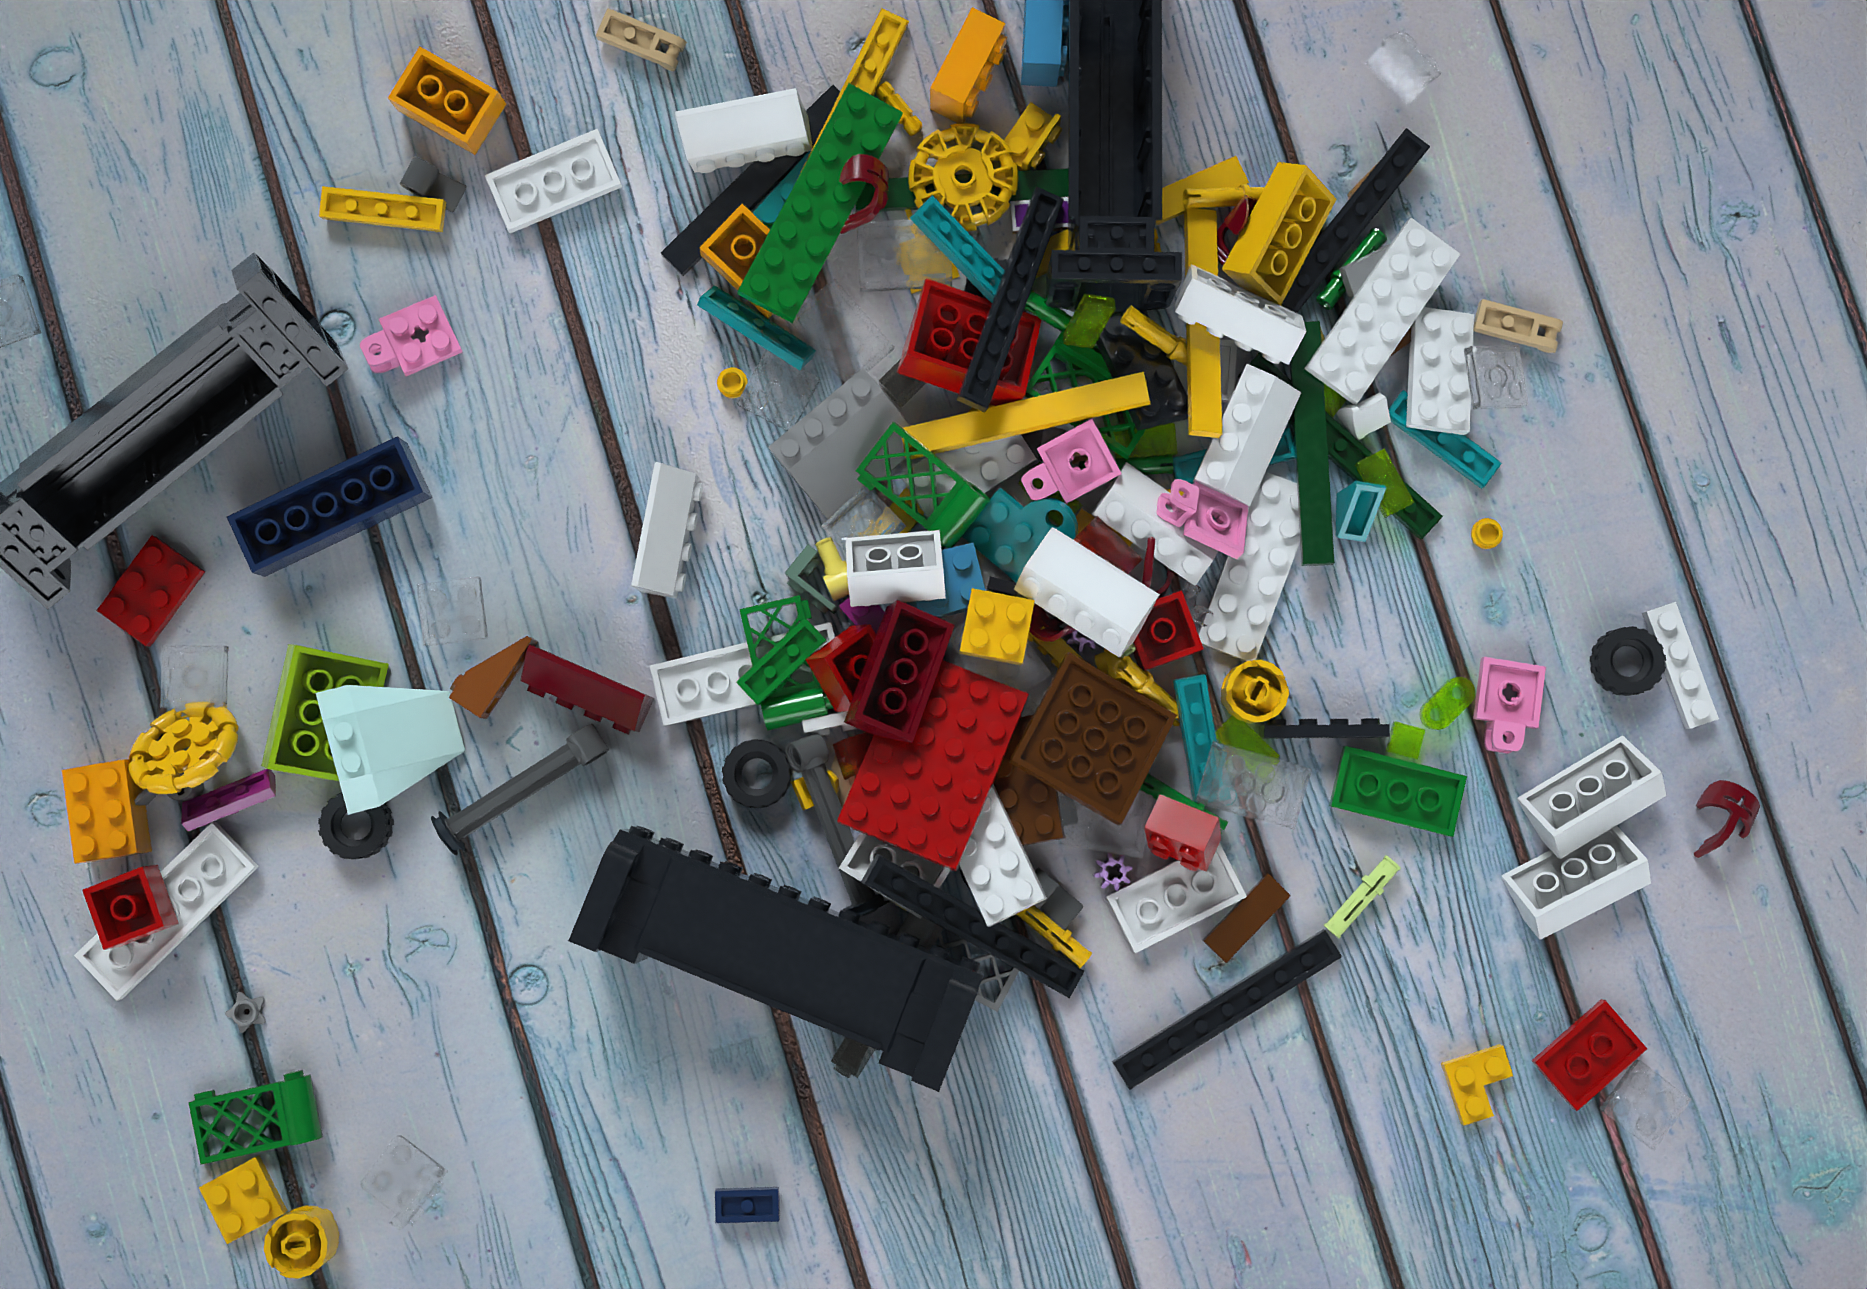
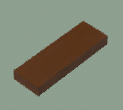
[1202,873,1291,963]

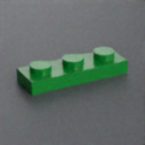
[736,618,827,706]

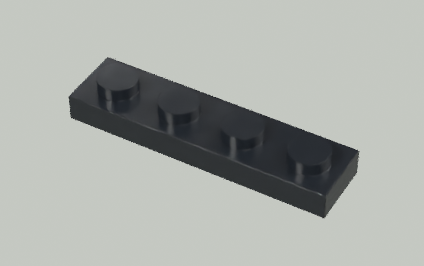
[1259,718,1390,739]

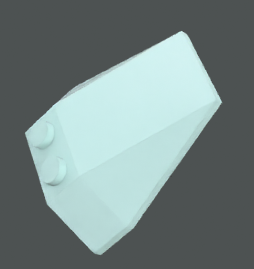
[315,685,465,815]

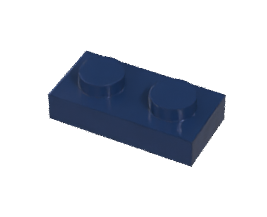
[715,1187,780,1223]

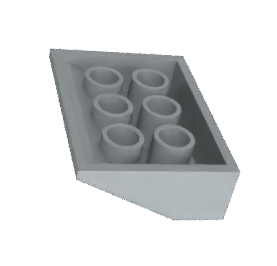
[768,368,910,523]

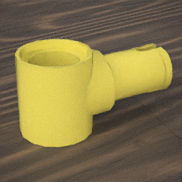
[815,537,849,601]

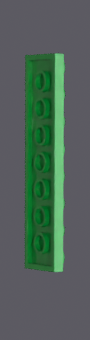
[737,83,903,324]

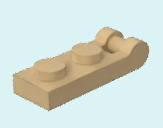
[596,8,687,71]
[1473,299,1563,353]

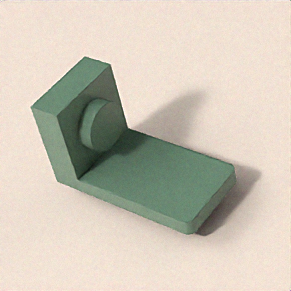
[785,544,838,614]

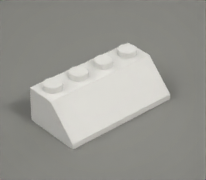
[675,88,812,173]
[1175,264,1306,365]
[1193,364,1301,506]
[631,462,703,598]
[1090,462,1218,586]
[1014,527,1160,658]
[1517,735,1666,859]
[1501,825,1651,940]

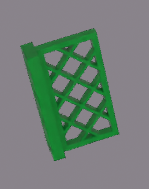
[1024,331,1146,459]

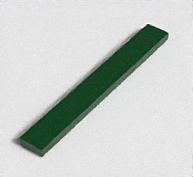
[856,168,1068,212]
[1290,321,1335,566]
[1238,352,1443,540]

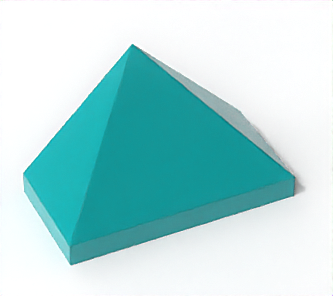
[1335,481,1386,542]

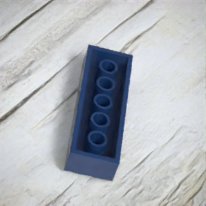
[227,436,433,577]

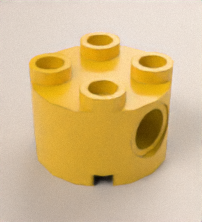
[1221,660,1289,724]
[264,1205,340,1279]

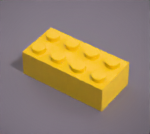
[1222,162,1337,306]

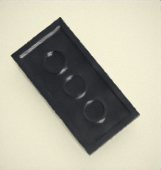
[1089,311,1188,431]

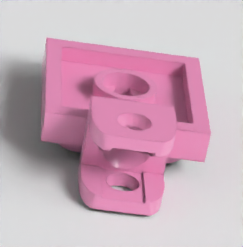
[360,295,463,376]
[1021,418,1122,504]
[1156,479,1248,559]
[1473,657,1546,754]

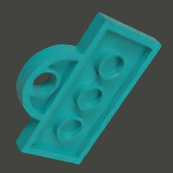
[962,488,1078,583]

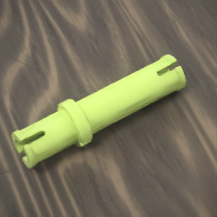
[1324,855,1401,939]

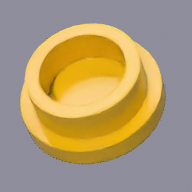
[717,367,748,398]
[1471,518,1503,549]

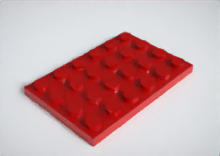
[837,660,1029,871]

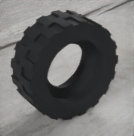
[1589,626,1666,696]
[722,739,792,808]
[318,792,394,859]

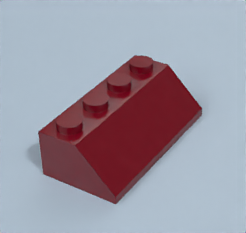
[844,600,955,743]
[520,644,654,735]

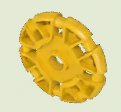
[908,123,1019,232]
[128,702,238,794]

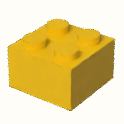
[959,588,1035,665]

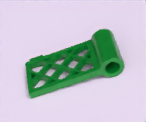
[855,422,990,550]
[739,595,833,731]
[188,1070,323,1165]

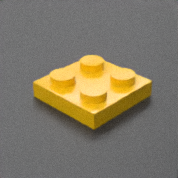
[199,1155,287,1244]

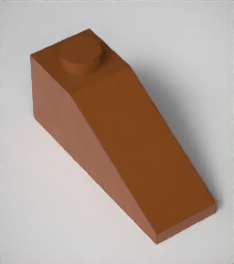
[449,636,538,719]

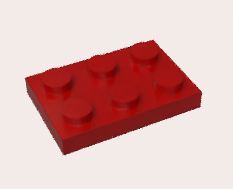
[96,535,206,647]
[1531,999,1647,1111]

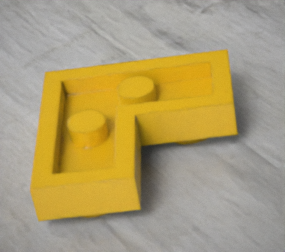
[1441,1044,1513,1126]

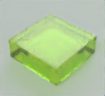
[1385,721,1425,760]

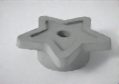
[225,992,266,1033]

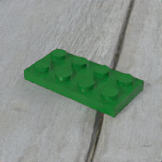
[1329,746,1467,837]

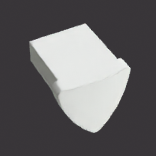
[1337,392,1391,440]

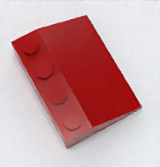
[897,278,1042,406]

